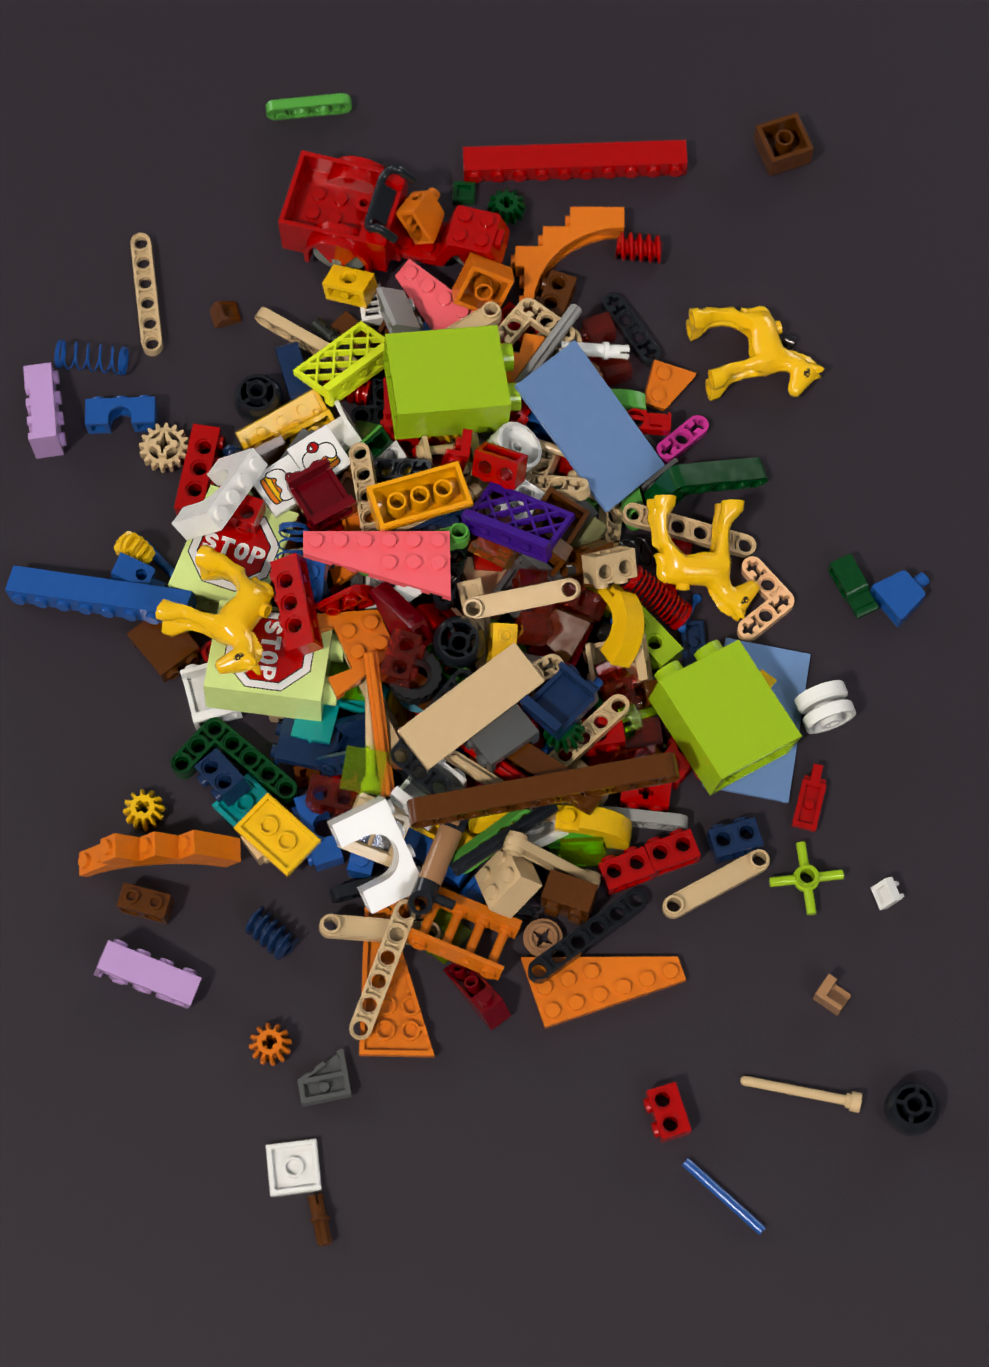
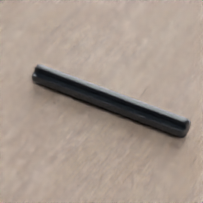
[450,804,558,876]

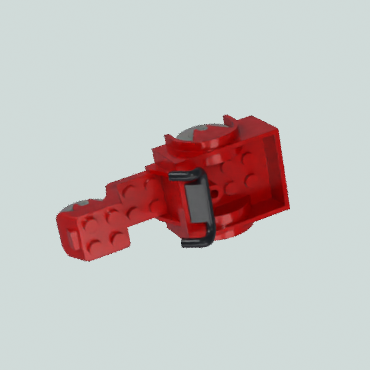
[278,150,509,272]

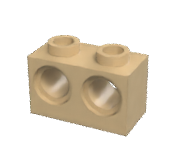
[581,546,637,589]

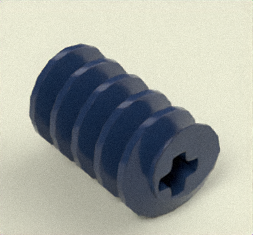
[245,906,300,960]

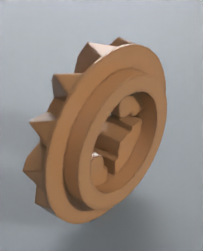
[523,919,563,957]

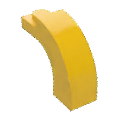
[597,584,644,668]
[555,805,632,850]

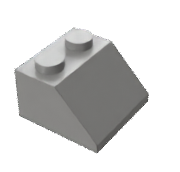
[376,287,424,333]

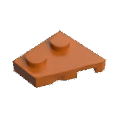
[645,360,696,411]

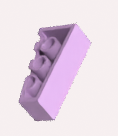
[23,362,67,459]
[93,939,201,1009]

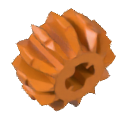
[249,1023,292,1066]

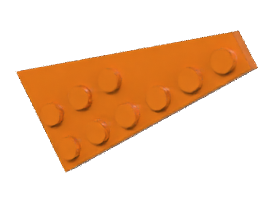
[359,907,435,1058]
[521,956,686,1029]

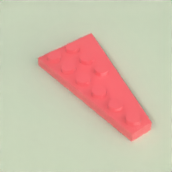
[395,259,507,343]
[303,531,451,601]

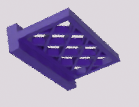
[461,482,575,563]

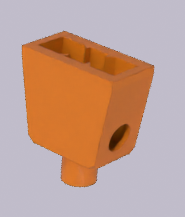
[396,188,444,244]

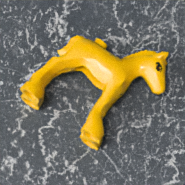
[686,306,824,401]
[646,495,760,622]
[155,545,274,675]

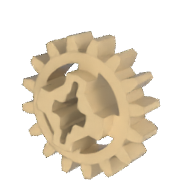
[139,423,189,473]

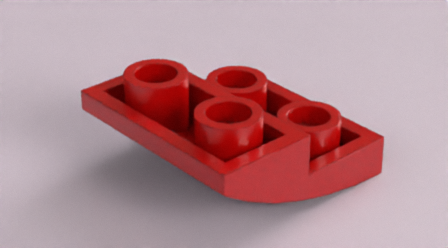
[315,584,375,616]

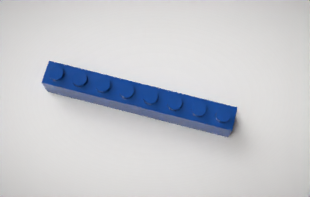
[5,565,197,624]

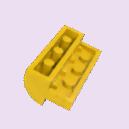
[235,389,335,450]

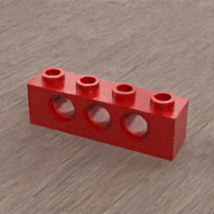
[174,423,225,516]
[270,553,324,658]
[533,717,626,761]

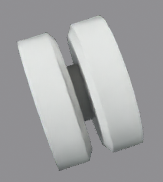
[486,422,542,473]
[795,680,856,734]

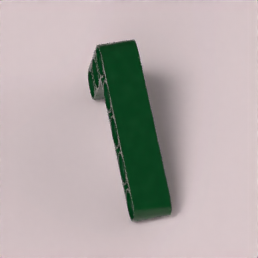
[643,457,769,507]
[170,717,299,805]

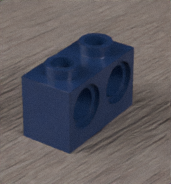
[194,748,251,807]
[706,816,764,864]

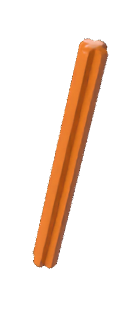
[363,651,395,798]

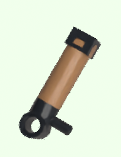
[406,819,469,919]

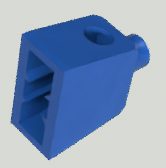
[111,552,167,587]
[870,570,930,628]

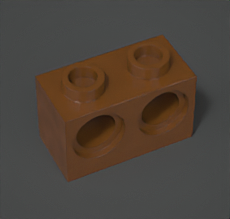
[536,270,577,322]
[116,883,175,925]

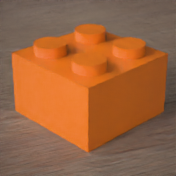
[452,252,514,315]

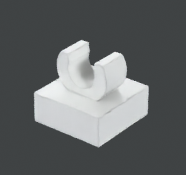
[871,877,904,910]

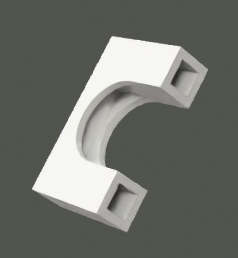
[171,448,268,540]
[327,795,421,914]

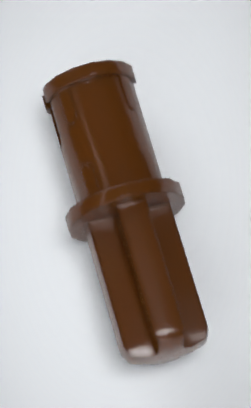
[307,1193,332,1247]

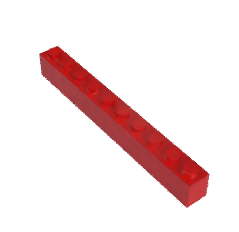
[463,140,688,183]

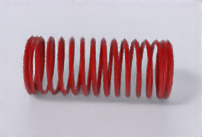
[620,564,693,630]

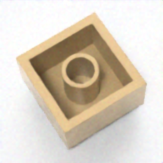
[475,847,542,919]

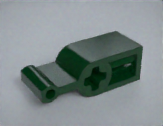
[827,553,879,619]

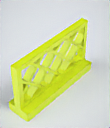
[293,321,385,407]

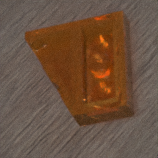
[467,537,519,571]

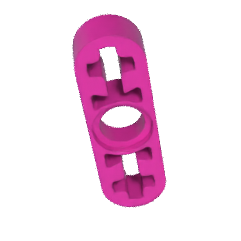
[655,415,709,465]

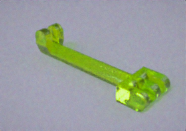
[618,704,658,732]

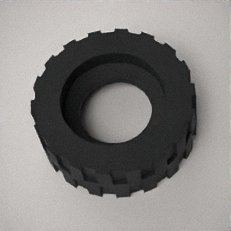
[388,648,443,706]

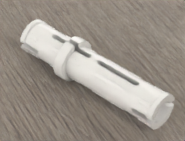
[559,340,630,360]

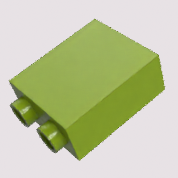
[383,325,521,440]
[648,639,802,795]

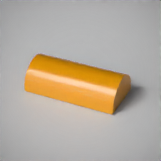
[366,461,473,531]

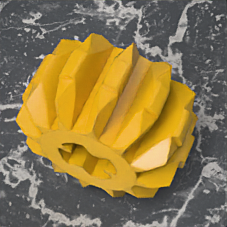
[114,531,155,565]
[123,789,165,831]

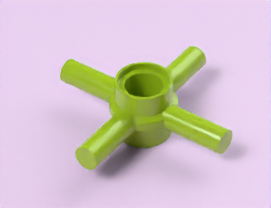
[769,842,844,915]

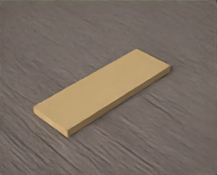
[397,642,545,771]

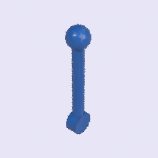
[678,594,702,633]

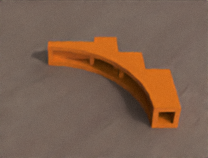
[511,206,624,313]
[78,830,241,877]

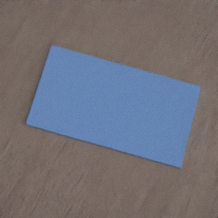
[514,340,665,513]
[702,638,811,803]

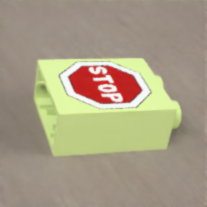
[168,485,301,614]
[203,600,344,721]

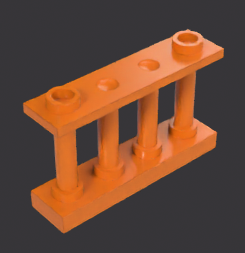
[406,887,522,981]

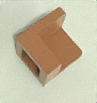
[813,974,851,1016]

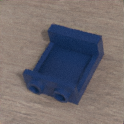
[520,661,599,741]
[315,713,365,777]
[270,717,340,778]

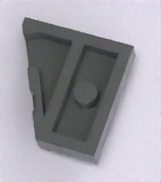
[297,1049,352,1107]

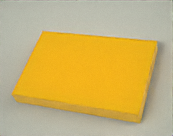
[234,792,321,877]

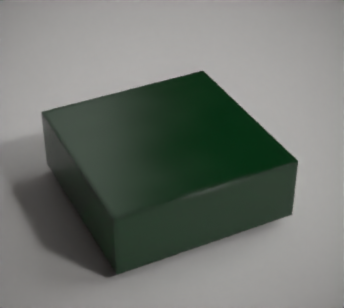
[452,181,476,206]

